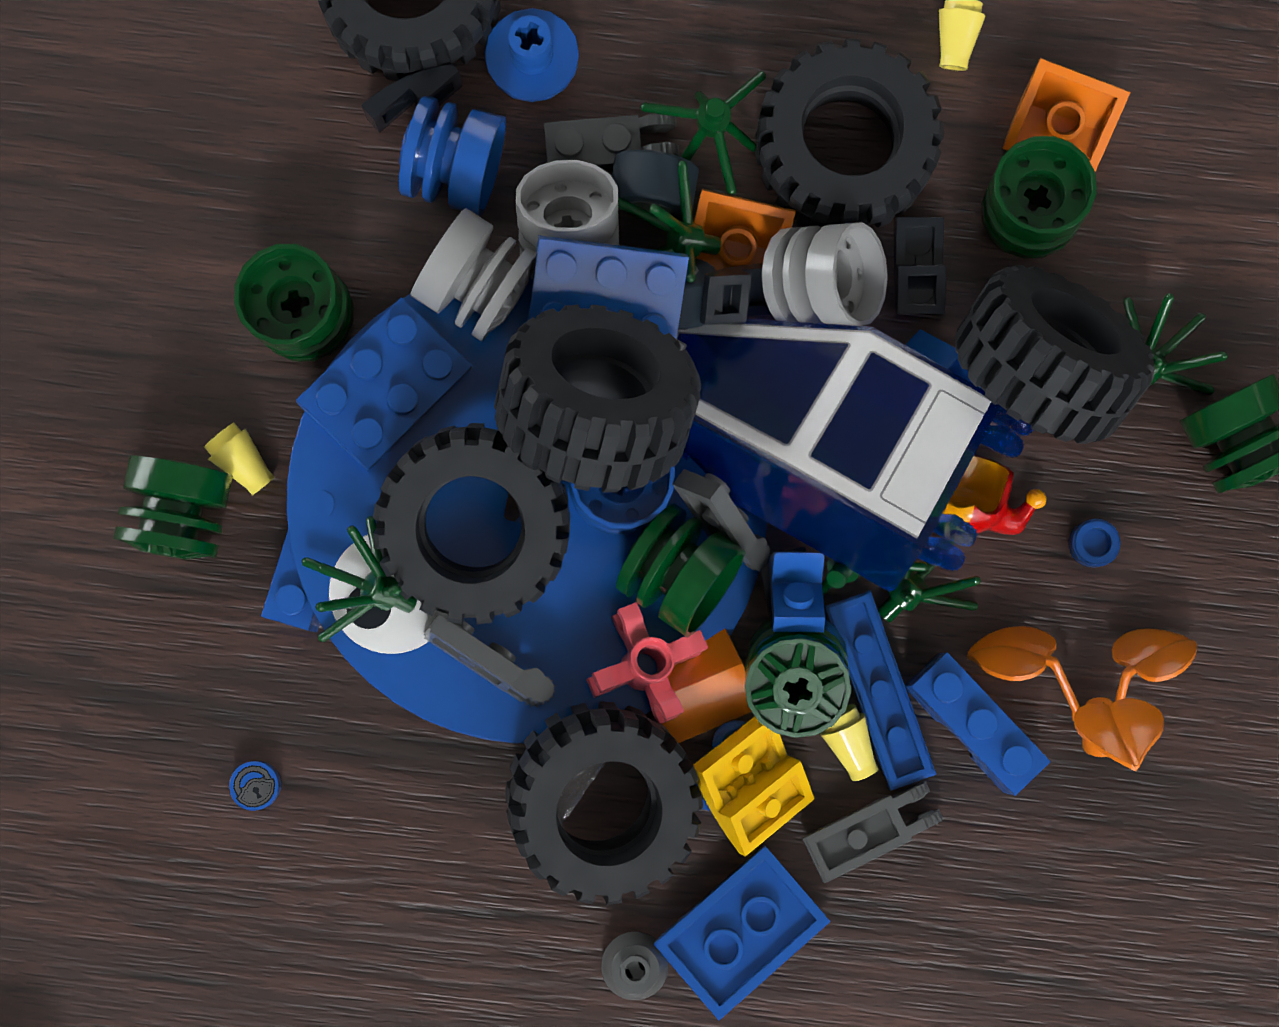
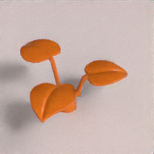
[967,626,1197,771]

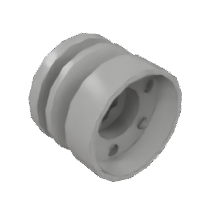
[516,160,619,279]
[410,208,536,342]
[762,222,888,328]

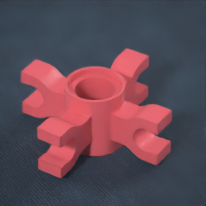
[586,602,708,724]

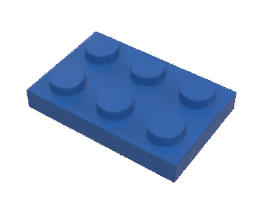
[527,235,689,339]
[296,297,472,472]
[654,845,831,1021]

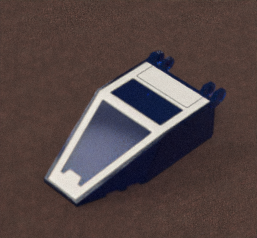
[677,319,1033,591]

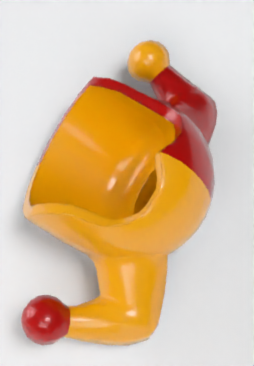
[927,453,1046,535]

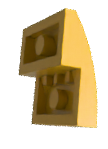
[694,716,815,857]

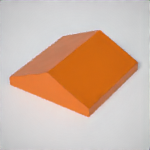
[1002,58,1131,172]
[694,188,796,270]
[653,628,752,743]

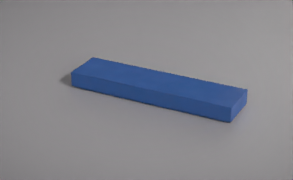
[824,591,937,791]

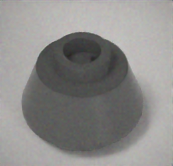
[601,932,668,1000]

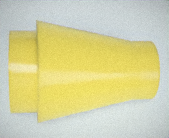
[938,0,986,71]
[204,422,275,496]
[820,704,878,781]

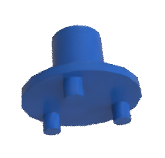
[485,8,579,102]

